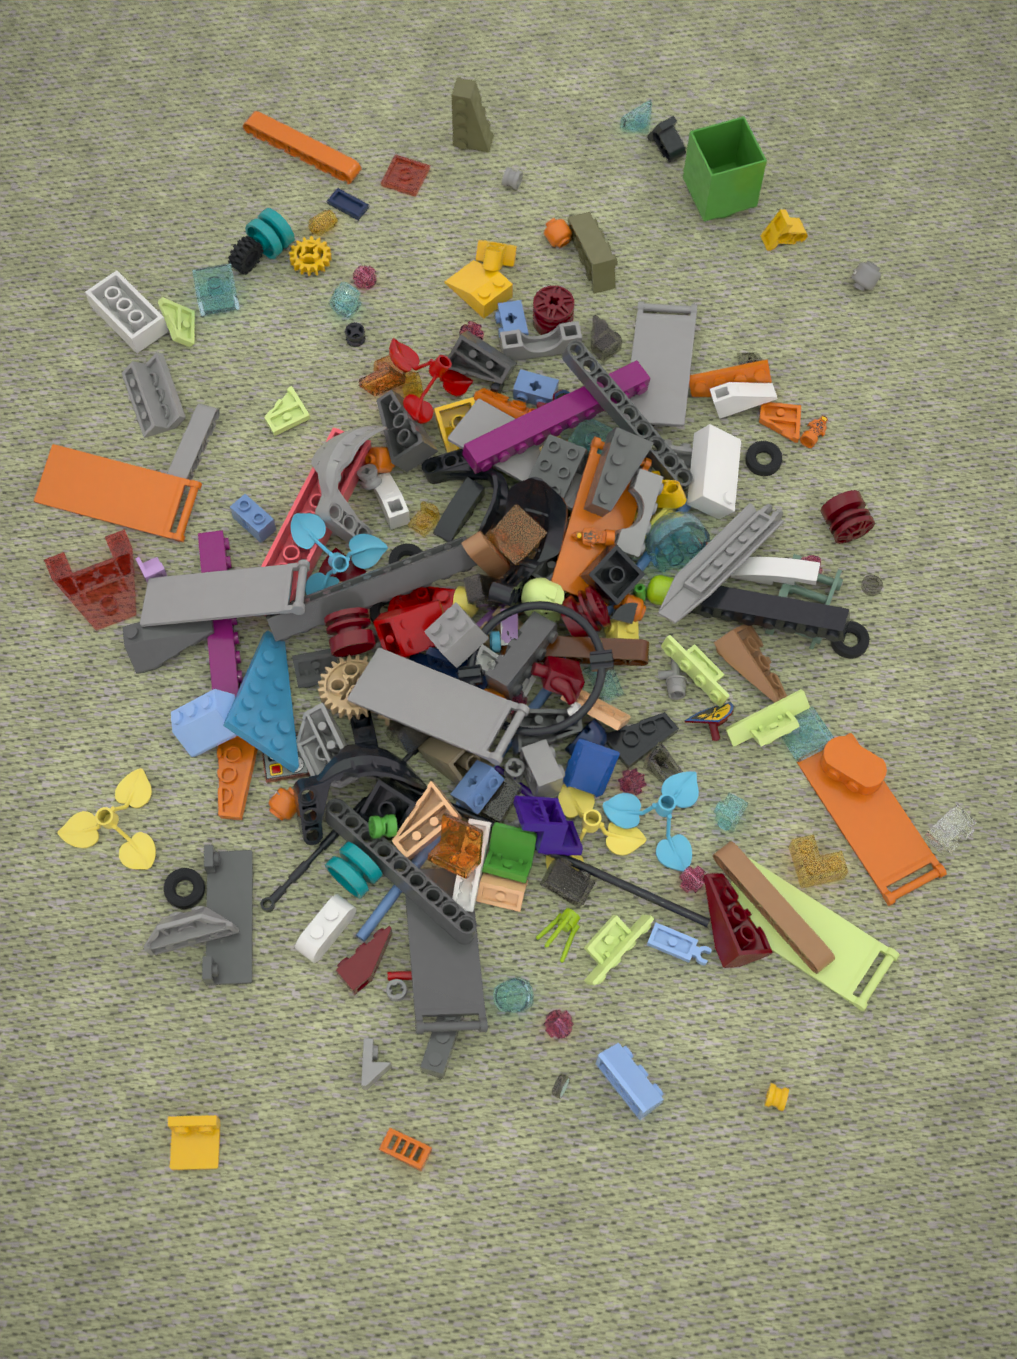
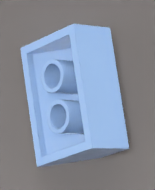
[171,689,238,757]
[596,1043,664,1120]

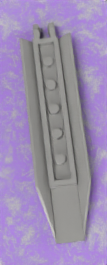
[658,503,784,624]

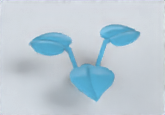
[290,513,388,595]
[602,771,699,872]

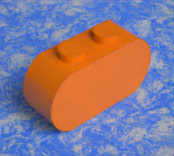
[820,736,887,795]

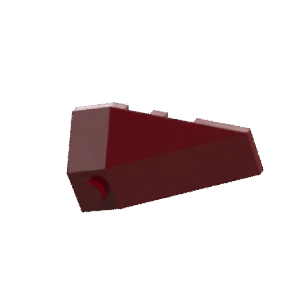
[704,873,773,968]

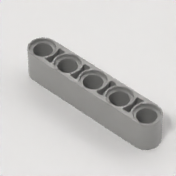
[167,403,220,494]

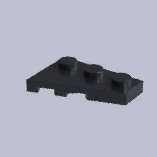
[606,712,679,769]

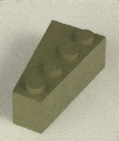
[452,77,494,153]
[568,212,618,294]

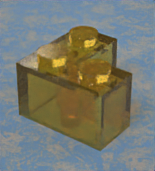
[788,834,848,889]

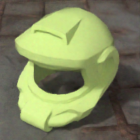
[521,578,564,622]

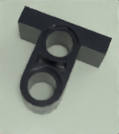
[646,116,686,163]

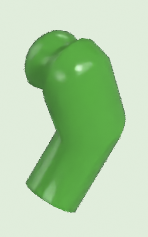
[633,584,647,601]

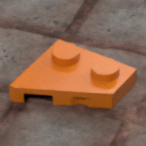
[759,402,801,443]

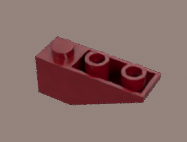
[336,926,393,996]

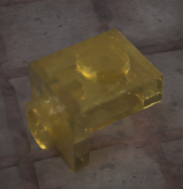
[399,371,424,400]

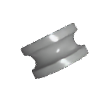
[386,979,407,1002]

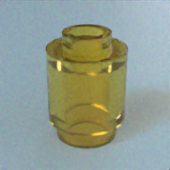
[308,209,338,236]

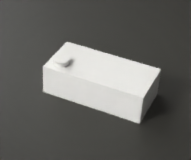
[85,270,169,353]
[687,424,741,519]

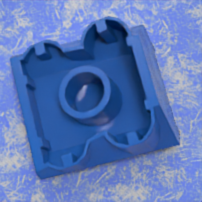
[563,738,620,798]

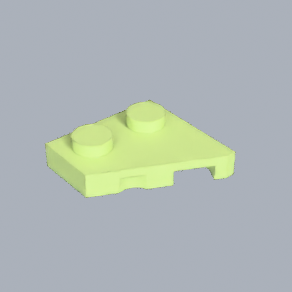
[158,297,195,347]
[264,386,310,436]

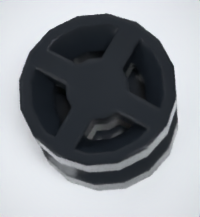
[345,322,365,347]

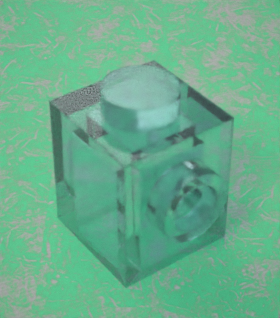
[714,792,749,831]

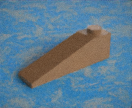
[714,624,787,703]

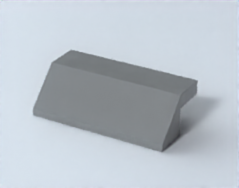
[122,352,186,438]

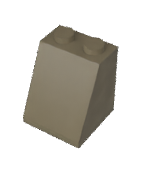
[417,736,495,785]

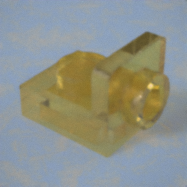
[408,501,440,538]

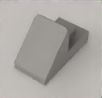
[361,1038,392,1090]

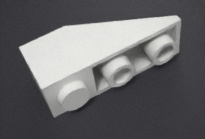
[710,382,778,419]
[374,473,410,530]

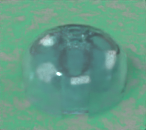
[645,511,710,572]

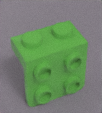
[482,822,537,883]

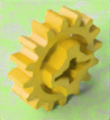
[289,236,332,276]

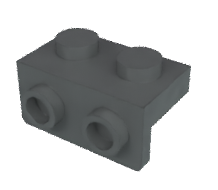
[292,649,338,688]

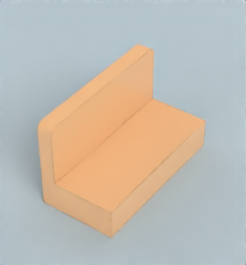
[476,872,528,912]

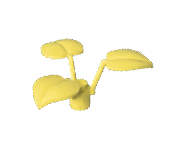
[57,768,156,870]
[546,784,646,880]

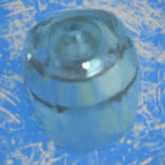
[330,281,362,318]
[493,978,534,1013]

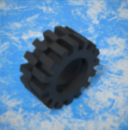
[228,236,264,275]

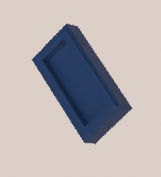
[327,188,369,221]

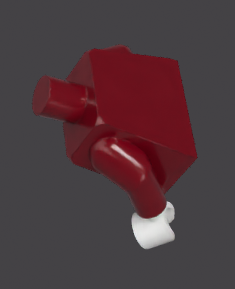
[531,656,585,716]

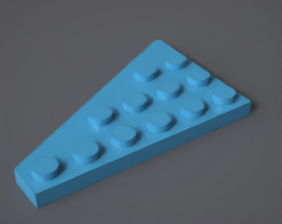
[223,630,299,773]

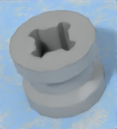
[502,167,523,190]
[357,464,382,490]

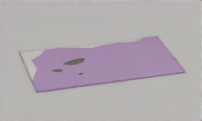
[500,608,518,645]

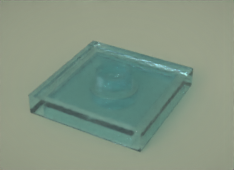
[781,706,834,762]

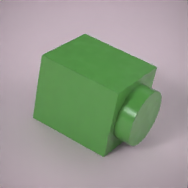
[683,116,767,221]

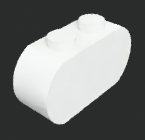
[295,894,356,963]

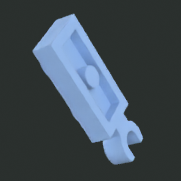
[647,923,712,965]

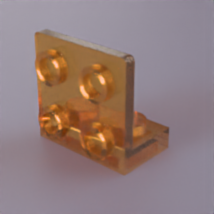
[359,354,406,396]
[485,504,547,565]
[428,813,483,879]

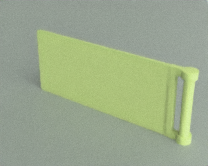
[730,858,900,1011]

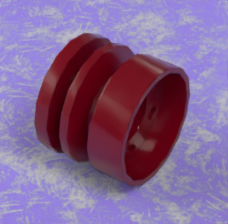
[533,285,574,335]
[820,490,875,544]
[561,585,611,637]
[324,607,376,657]

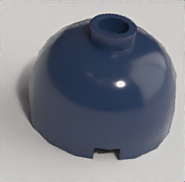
[564,718,607,756]

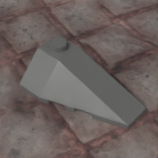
[122,620,214,674]

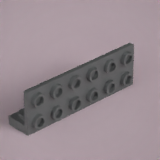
[497,435,589,552]
[202,845,253,986]

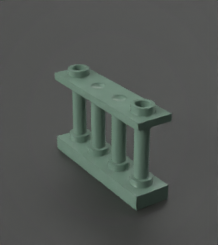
[765,554,843,650]

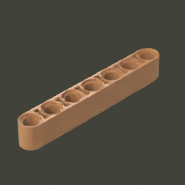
[713,841,835,974]

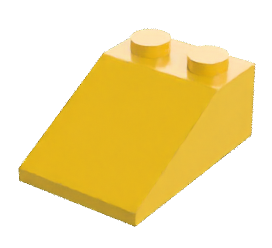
[445,260,513,319]
[433,397,475,466]

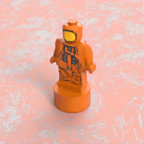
[800,416,828,448]
[573,526,615,547]

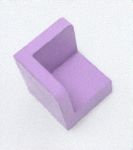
[135,557,167,584]

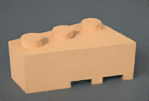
[392,781,462,860]

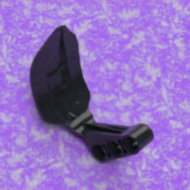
[422,448,509,550]
[488,477,567,606]
[293,743,427,846]

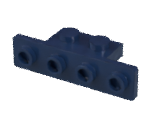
[409,647,488,690]

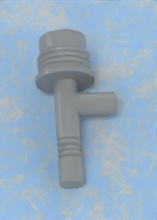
[658,658,687,700]

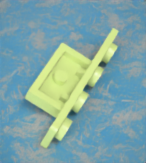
[661,635,730,707]
[726,689,810,747]
[584,914,654,986]

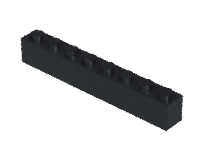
[688,586,850,642]

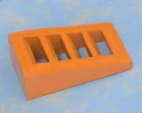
[379,1128,432,1172]

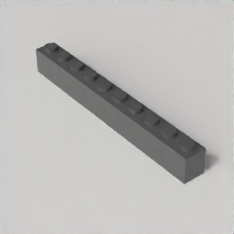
[266,536,477,641]

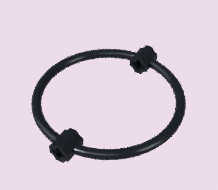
[458,601,614,737]

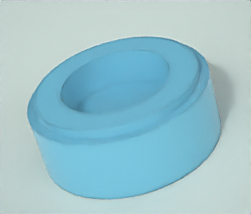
[489,631,501,653]

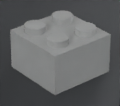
[424,602,489,668]
[519,739,565,798]

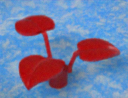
[389,337,474,424]

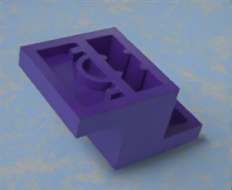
[513,795,583,856]

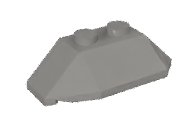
[296,702,359,789]
[144,906,239,956]

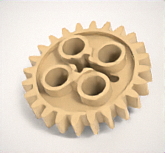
[318,654,375,720]

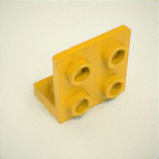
[168,1115,221,1170]

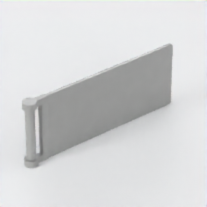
[624,301,698,427]
[448,399,583,511]
[140,559,310,627]
[347,648,530,766]

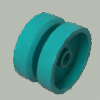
[245,208,295,259]
[325,841,383,899]

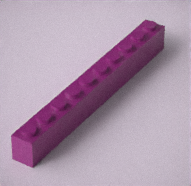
[463,360,651,474]
[198,530,243,697]

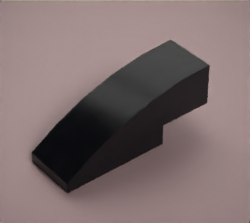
[433,477,485,542]

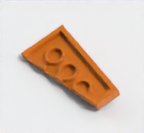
[689,359,772,397]
[474,388,535,419]
[217,736,258,820]

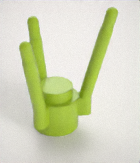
[536,908,581,963]

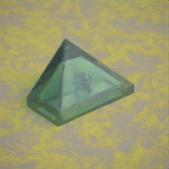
[620,100,652,134]

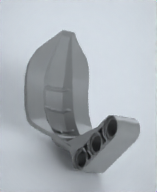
[311,426,388,544]

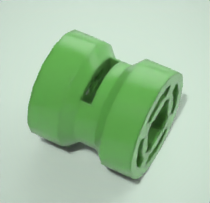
[369,814,397,839]

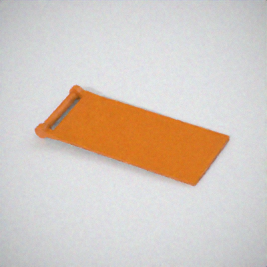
[551,436,652,607]
[34,444,202,543]
[797,733,947,906]

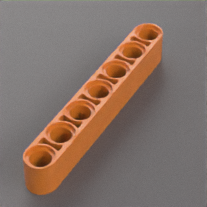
[243,111,362,184]

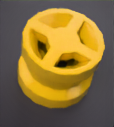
[764,1083,789,1112]

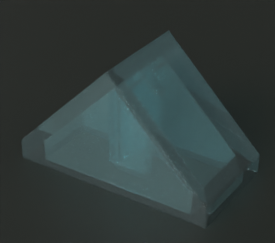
[583,665,624,703]

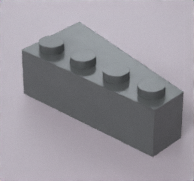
[376,389,439,472]
[584,427,654,517]
[485,611,558,700]

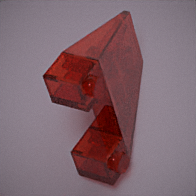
[44,529,136,631]

